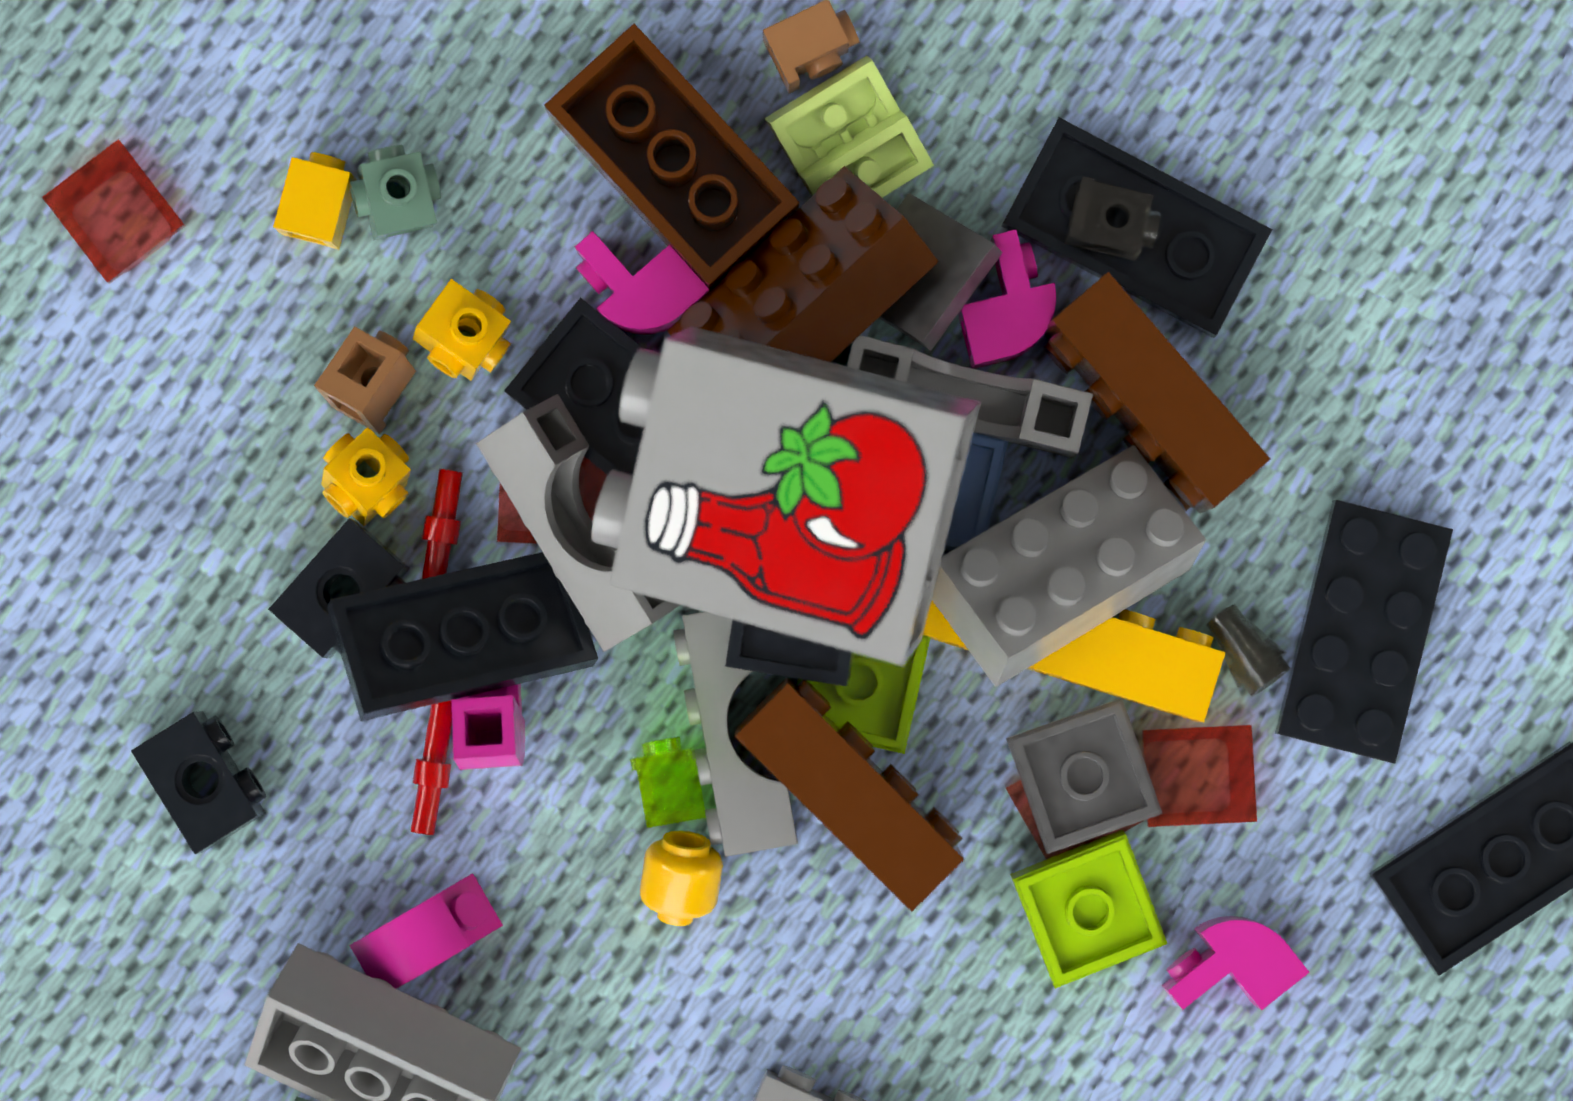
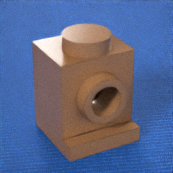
[763,0,860,94]
[314,326,416,435]

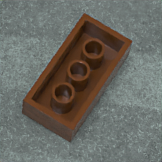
[544,23,799,290]
[667,166,939,362]
[1043,272,1271,514]
[735,677,965,912]

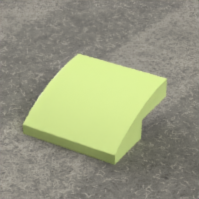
[765,55,934,198]

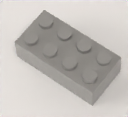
[932,445,1206,687]
[245,943,521,1101]

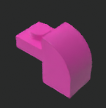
[958,230,1056,369]
[575,231,710,335]
[452,684,525,770]
[349,873,503,989]
[1162,916,1310,1010]

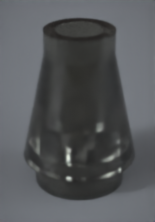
[1206,604,1291,697]

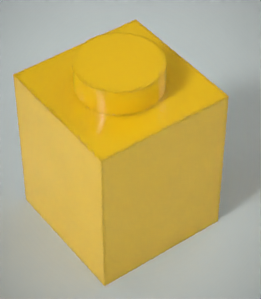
[273,152,357,250]

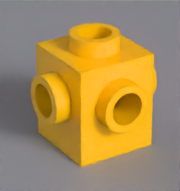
[412,279,512,381]
[321,427,411,527]

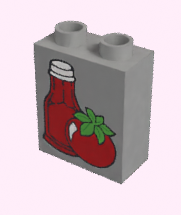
[592,327,981,666]

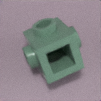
[349,145,441,241]

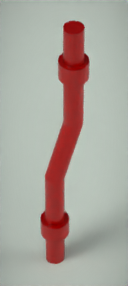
[410,469,463,835]

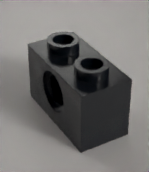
[268,518,410,658]
[131,711,266,855]

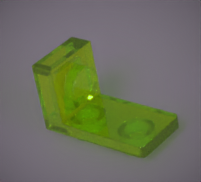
[630,736,706,828]

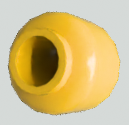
[640,830,723,926]

